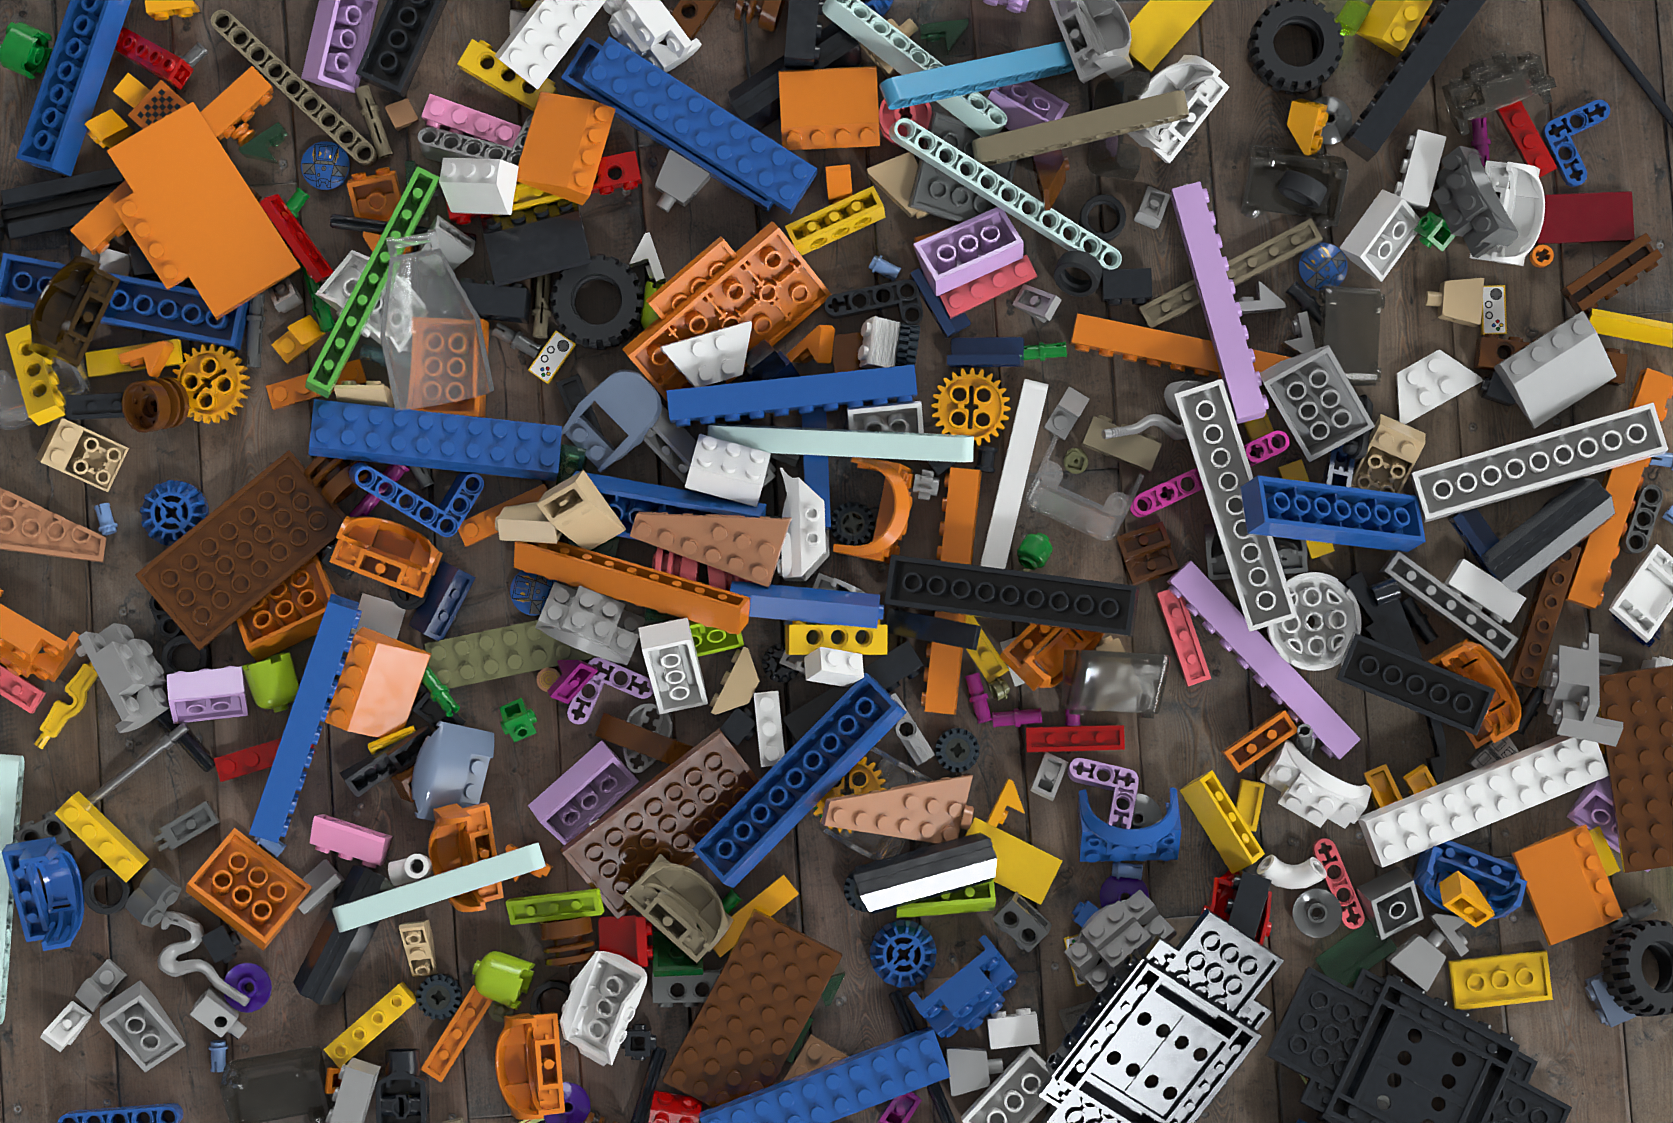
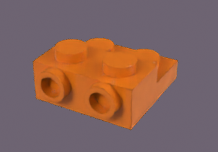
[347,167,402,222]

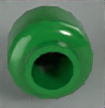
[1017,532,1053,570]

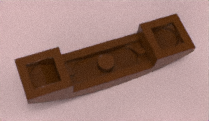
[595,713,694,765]

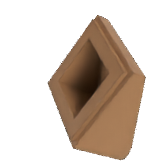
[385,98,419,131]

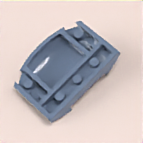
[411,721,494,821]

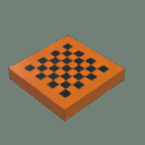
[128,80,188,129]

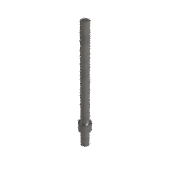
[87,722,190,805]

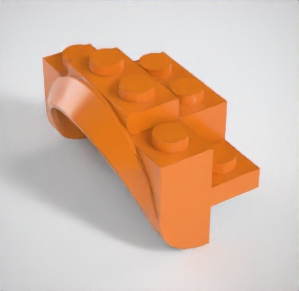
[329,516,443,598]
[0,589,80,682]
[428,802,504,912]
[495,1012,565,1120]

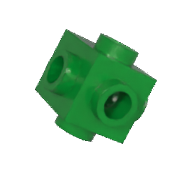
[1414,211,1456,252]
[499,698,538,742]

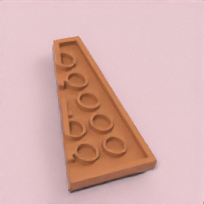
[0,488,107,563]
[630,511,792,587]
[821,773,973,844]

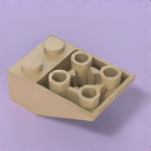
[334,381,395,408]
[1351,414,1426,494]
[35,417,129,492]
[537,470,626,550]

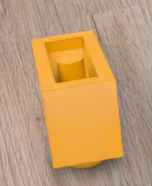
[1439,871,1495,928]

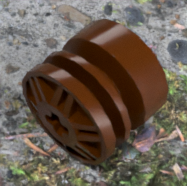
[734,0,786,33]
[122,377,189,433]
[304,456,368,506]
[539,916,596,967]

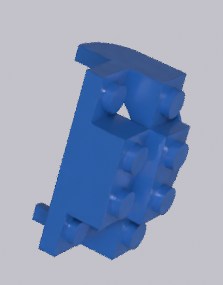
[908,935,1019,1039]

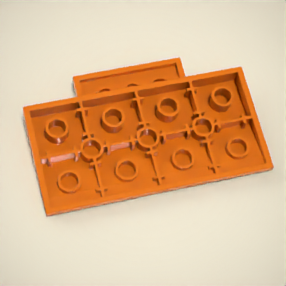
[107,102,301,320]
[622,221,832,402]

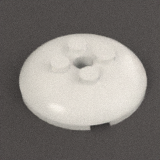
[1267,572,1361,671]

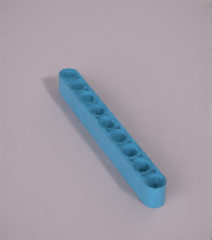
[879,41,1075,110]

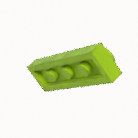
[506,888,604,925]

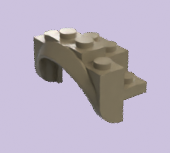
[623,854,734,963]

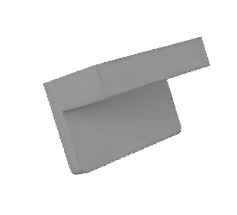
[298,859,345,914]

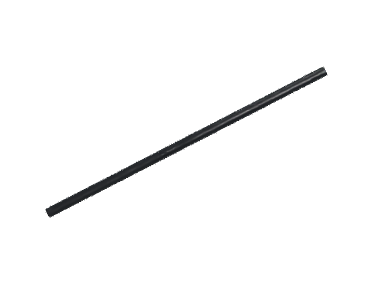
[1573,0,1673,128]

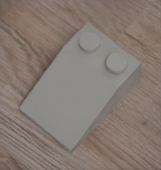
[99,980,186,1072]

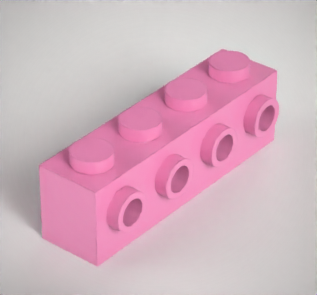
[421,94,522,148]

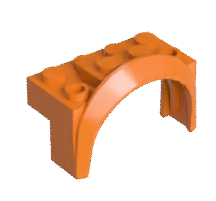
[833,457,914,565]
[999,624,1105,691]
[1427,638,1522,749]

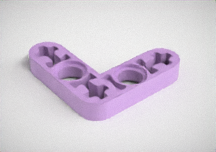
[567,657,654,724]
[1068,758,1139,829]

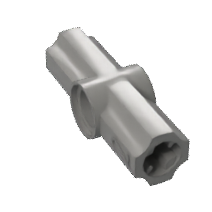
[891,693,935,766]

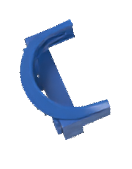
[1077,788,1181,862]
[1,837,84,951]
[1413,840,1527,920]

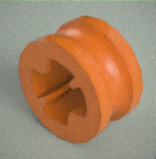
[231,122,256,147]
[1529,245,1554,268]

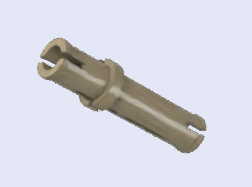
[355,85,393,159]
[532,273,551,339]

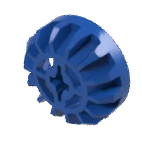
[140,480,209,546]
[870,919,937,988]

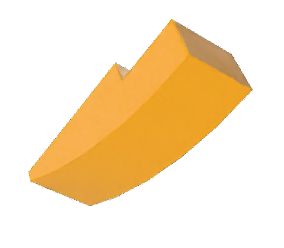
[1363,764,1403,809]

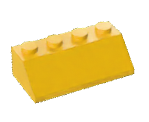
[1356,0,1433,57]

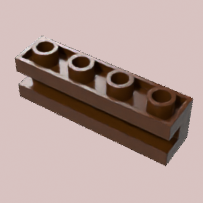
[1560,233,1663,314]

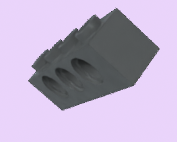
[652,970,721,1007]

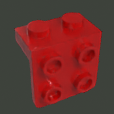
[598,915,653,967]
[649,1091,703,1123]

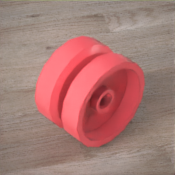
[879,99,932,147]

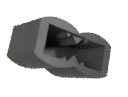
[125,868,182,928]

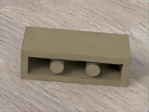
[1081,415,1162,473]

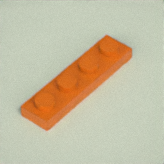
[266,359,367,410]
[458,484,548,547]
[420,984,493,1082]

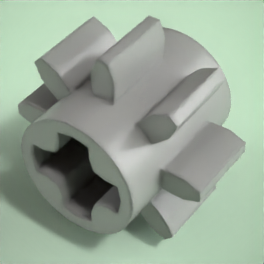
[912,470,939,500]

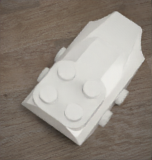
[316,250,429,354]
[777,468,830,581]
[560,951,647,1066]

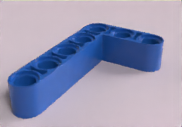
[349,462,484,537]
[57,1103,184,1123]

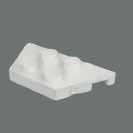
[660,321,752,388]
[1395,349,1483,424]

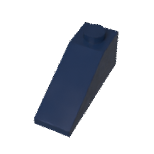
[1321,444,1355,487]

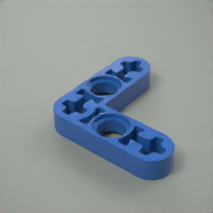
[1542,100,1610,187]

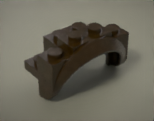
[28,256,120,368]

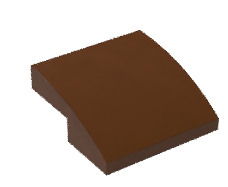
[832,332,867,373]
[1116,521,1179,586]

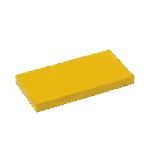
[1129,0,1214,73]
[964,817,1062,905]
[1448,950,1553,1011]

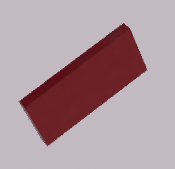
[1536,191,1635,245]

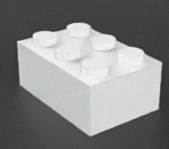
[685,434,771,507]

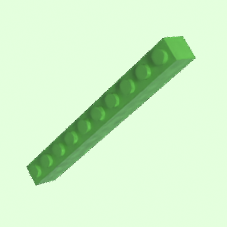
[305,166,440,398]

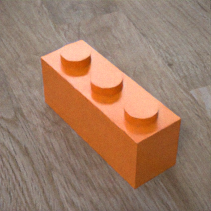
[1221,710,1297,773]

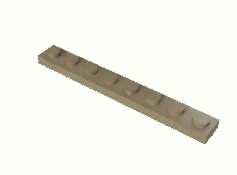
[1138,219,1323,329]

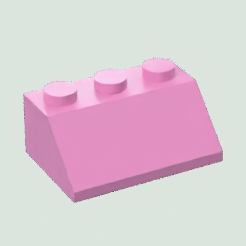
[310,814,393,868]

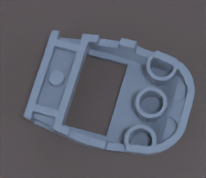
[562,369,662,472]

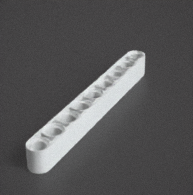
[980,379,1048,569]

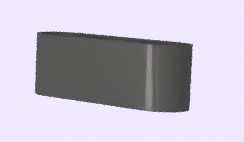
[1619,484,1663,554]

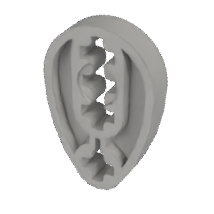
[623,704,673,773]

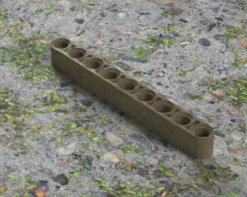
[211,9,378,168]
[971,90,1189,167]

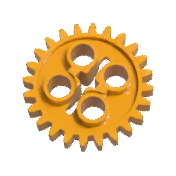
[173,344,250,424]
[931,368,1011,446]
[813,757,887,834]

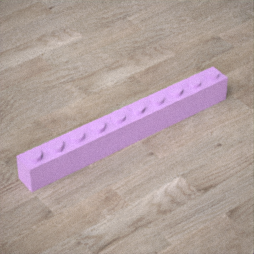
[1170,182,1269,424]
[1167,561,1361,760]

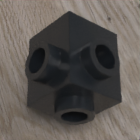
[621,1024,657,1060]

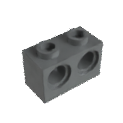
[14,809,77,845]
[993,892,1052,952]

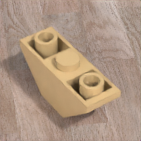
[709,647,760,715]
[399,920,437,977]

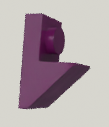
[547,660,598,704]
[877,1092,922,1123]

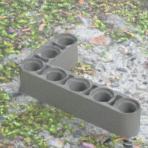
[417,113,533,182]

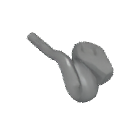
[1102,380,1205,440]
[157,911,250,1007]

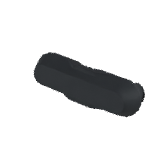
[1342,394,1373,459]

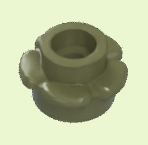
[988,677,1010,701]

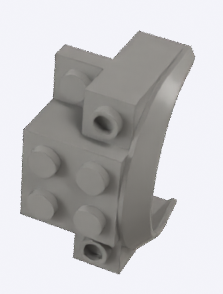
[1543,633,1623,747]

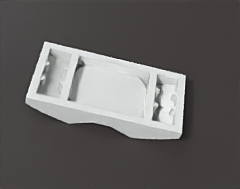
[1609,544,1673,643]

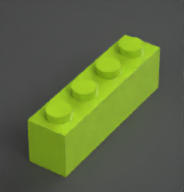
[896,879,996,918]

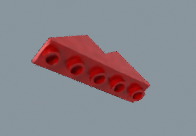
[114,26,194,90]

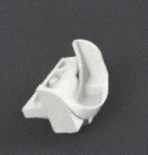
[603,0,702,73]
[1127,55,1229,164]
[1470,160,1545,266]
[1260,739,1372,829]

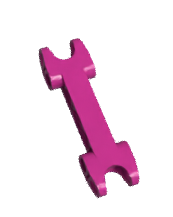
[1129,430,1289,518]

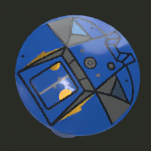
[301,141,350,190]
[1298,243,1348,292]
[510,570,558,615]

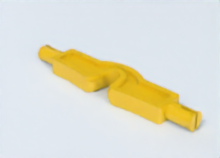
[34,662,98,749]

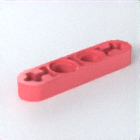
[1312,838,1365,929]

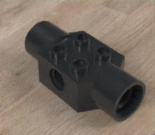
[376,1048,430,1123]

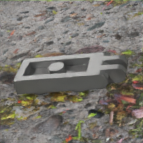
[152,801,220,852]

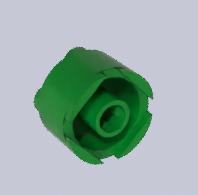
[0,22,52,79]

